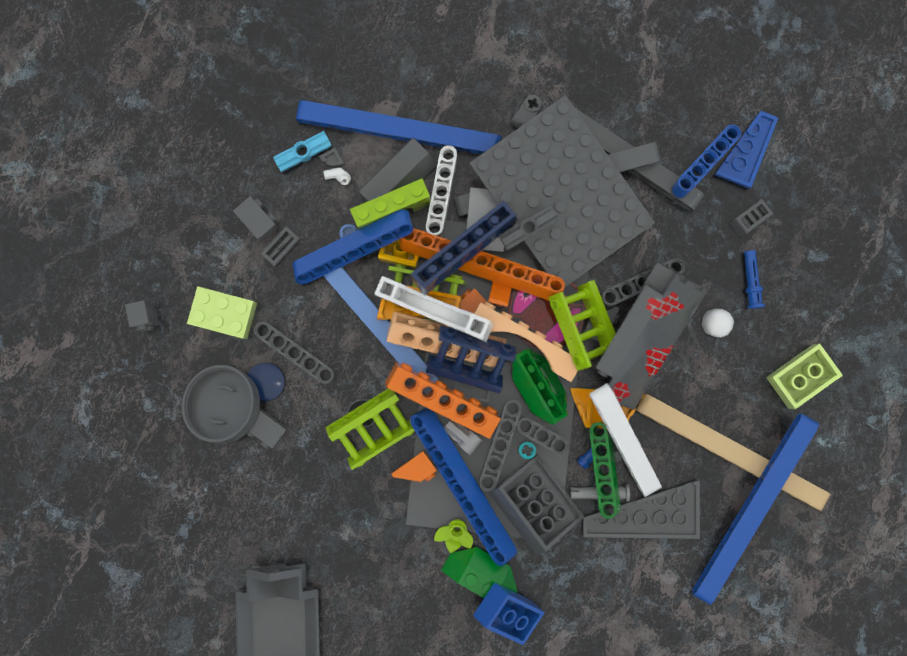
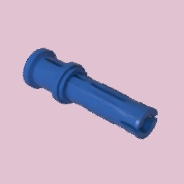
[743,250,765,309]

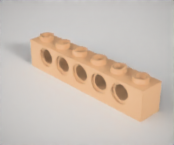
[386,312,506,367]

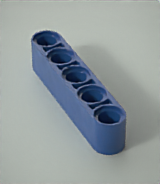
[672,124,741,198]

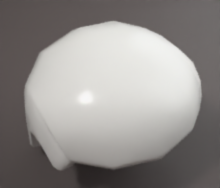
[702,308,734,338]

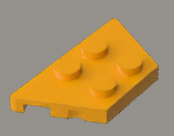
[569,387,644,429]

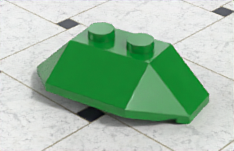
[512,348,568,425]
[441,547,518,598]

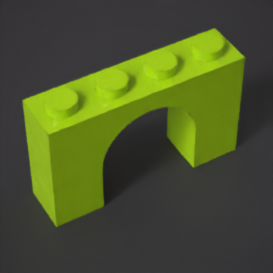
[350,179,431,229]

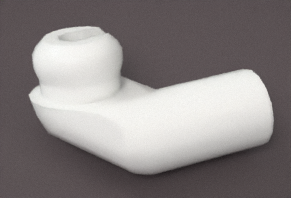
[324,168,351,185]

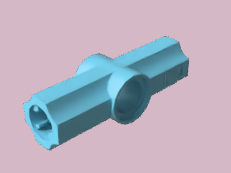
[273,131,332,172]

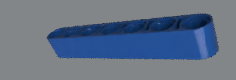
[292,210,414,284]

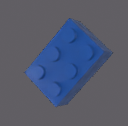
[473,582,545,645]

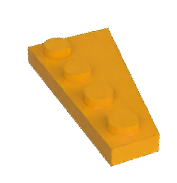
[377,285,462,320]

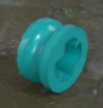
[518,441,536,459]

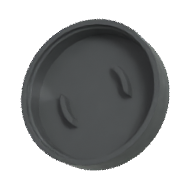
[182,365,260,444]

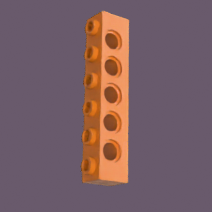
[385,362,501,439]

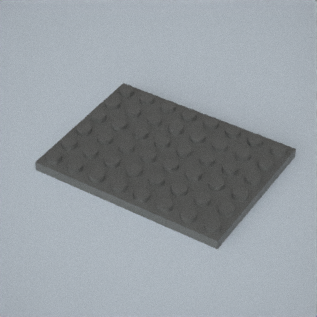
[469,95,655,287]

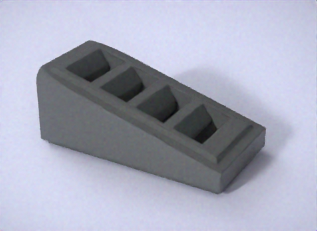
[730,199,773,238]

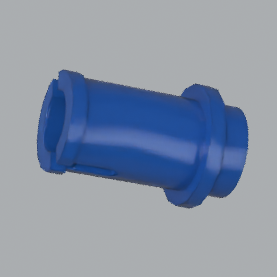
[577,447,602,469]

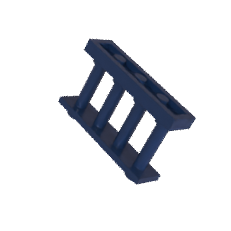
[426,325,516,393]

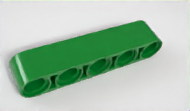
[590,421,621,519]

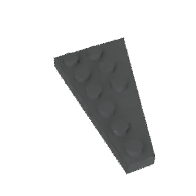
[583,480,700,539]

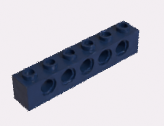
[411,200,516,295]

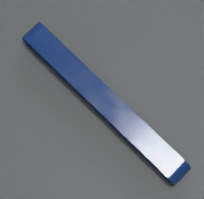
[410,407,517,566]

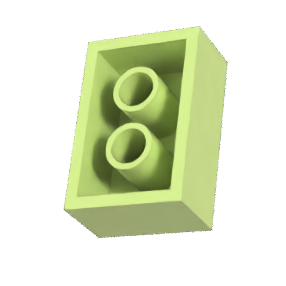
[187,286,257,339]
[766,344,843,409]

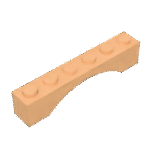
[473,301,577,382]

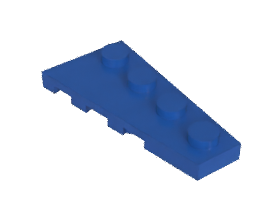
[714,111,778,189]

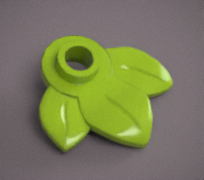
[434,519,473,553]

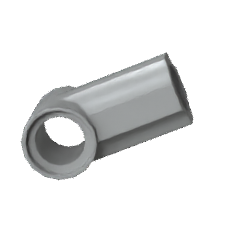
[444,420,483,455]

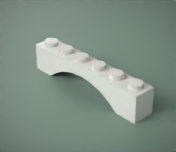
[375,276,494,342]

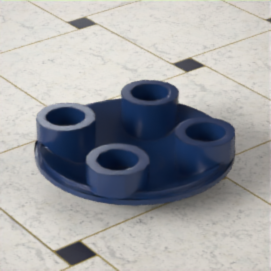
[248,363,285,401]

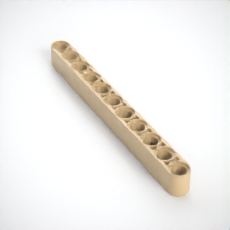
[636,393,831,511]

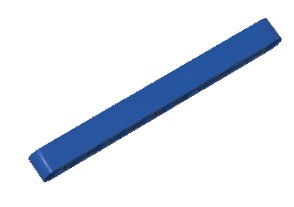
[296,100,502,154]
[692,413,819,605]

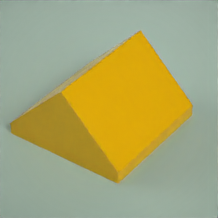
[378,239,420,270]

